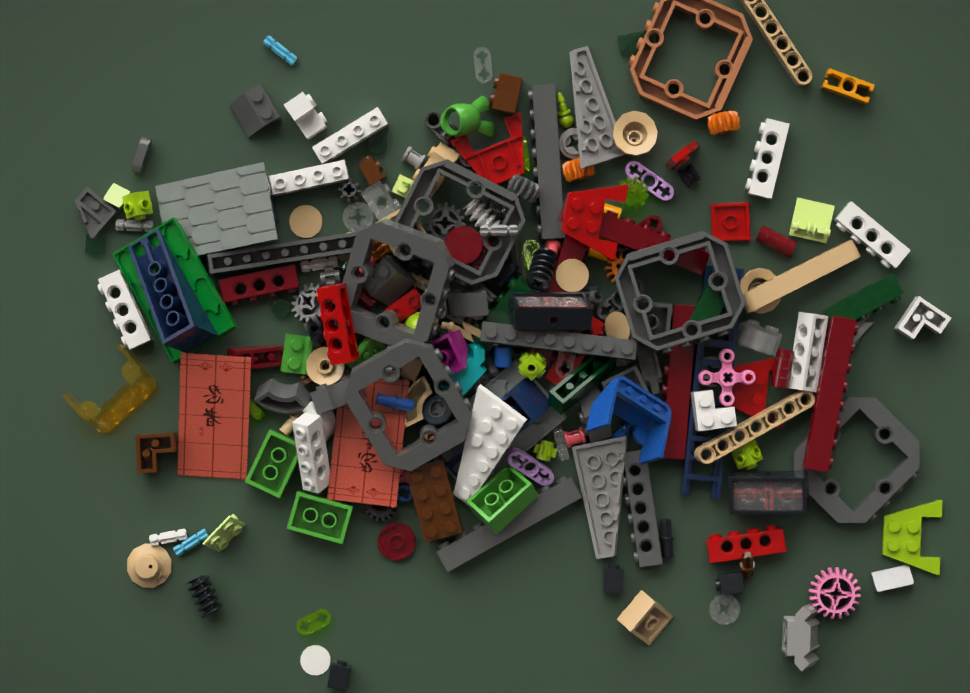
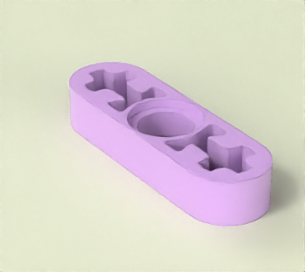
[625,161,674,201]
[506,447,554,486]

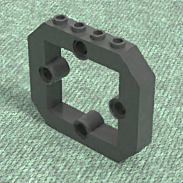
[394,159,525,287]
[342,219,455,346]
[615,231,746,354]
[344,338,473,471]
[792,397,920,523]

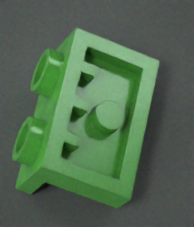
[280,333,315,375]
[345,336,386,369]

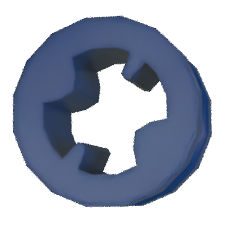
[397,484,413,502]

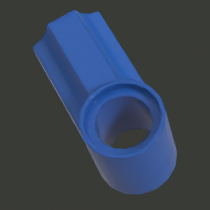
[491,345,512,367]

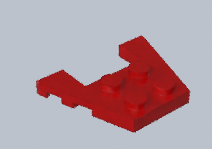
[451,112,525,184]
[560,185,629,260]
[731,358,784,429]

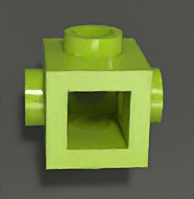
[122,191,153,221]
[518,349,547,381]
[731,439,763,470]

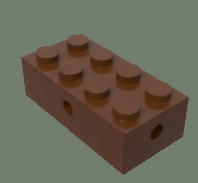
[405,455,463,542]

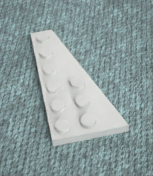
[453,384,527,505]

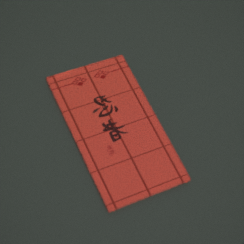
[177,352,251,480]
[327,373,410,507]

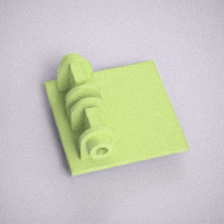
[789,198,835,243]
[203,514,245,552]

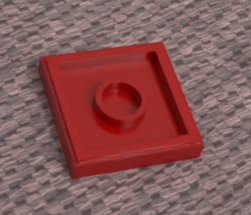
[710,202,751,242]

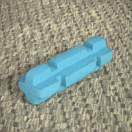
[263,36,297,65]
[173,529,209,556]

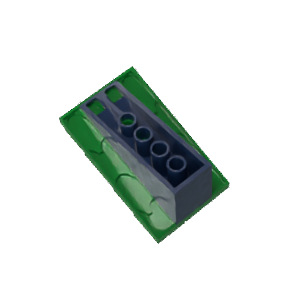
[112,217,237,364]

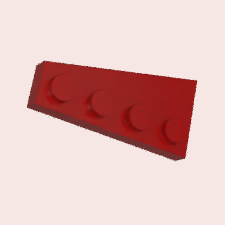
[665,141,700,169]

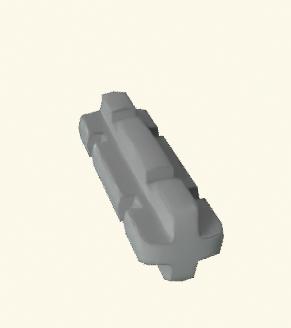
[115,219,154,232]
[480,225,518,236]

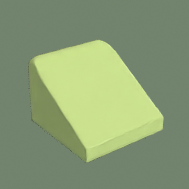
[103,183,131,209]

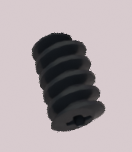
[526,248,558,292]
[185,575,222,618]

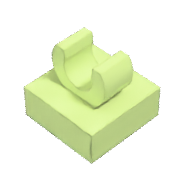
[392,175,414,198]

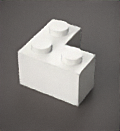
[284,92,327,140]
[894,296,951,339]
[691,390,737,431]

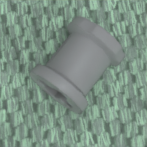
[401,146,426,170]

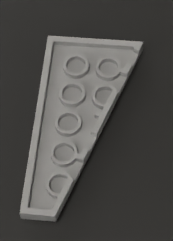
[569,46,626,169]
[572,435,628,559]

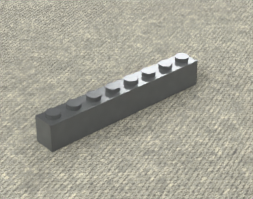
[528,84,565,240]
[207,231,360,275]
[480,321,638,361]
[436,475,582,572]

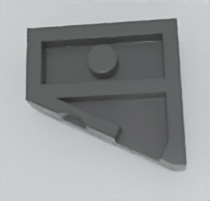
[75,187,117,240]

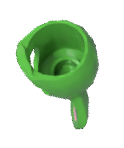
[440,96,495,137]

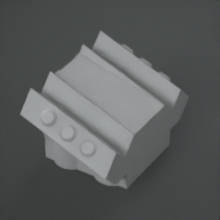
[782,603,821,671]

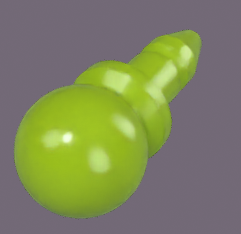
[557,92,574,128]

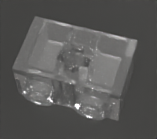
[361,180,402,221]

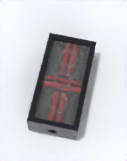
[507,292,593,332]
[728,471,810,515]

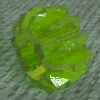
[619,177,649,210]

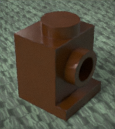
[359,155,387,186]

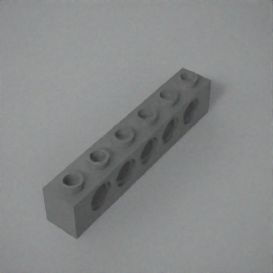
[623,449,663,567]

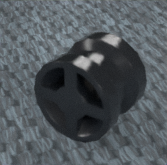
[678,164,701,188]

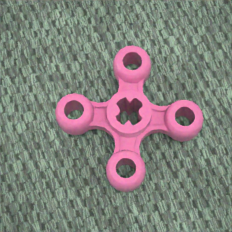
[698,349,756,406]

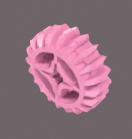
[809,567,861,619]

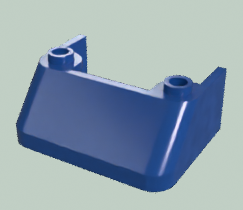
[586,376,671,465]

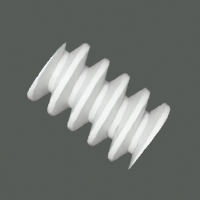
[462,199,501,232]

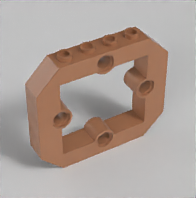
[628,0,753,121]

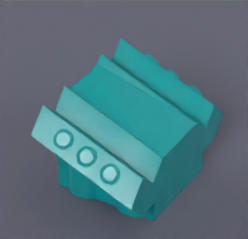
[430,339,487,398]

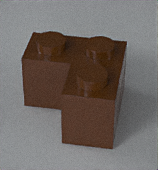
[489,73,523,116]
[135,432,178,473]

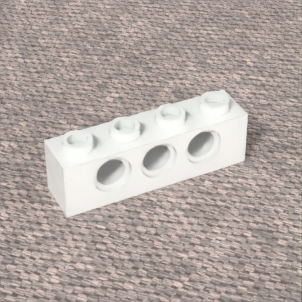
[312,107,389,164]
[745,118,789,200]
[269,160,350,196]
[834,201,911,269]
[97,270,153,349]
[788,312,828,392]
[292,412,331,494]

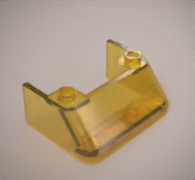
[62,343,158,434]

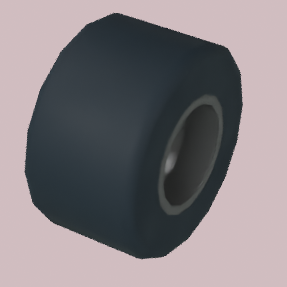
[422,393,456,429]

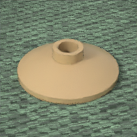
[306,347,345,385]

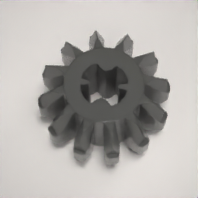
[507,175,541,203]

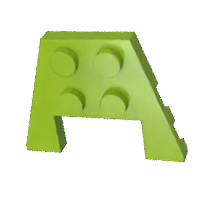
[882,500,943,575]

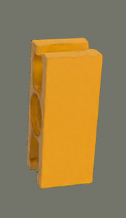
[820,68,875,105]

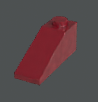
[227,345,284,369]

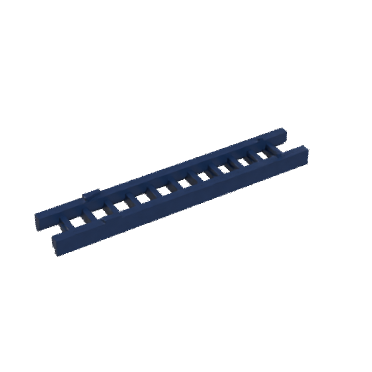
[680,265,744,499]

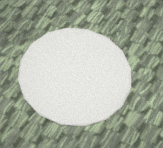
[300,645,331,675]

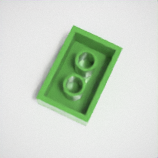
[245,429,298,498]
[466,463,539,534]
[287,490,354,544]

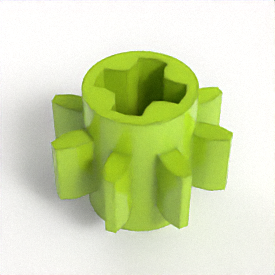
[533,439,557,462]

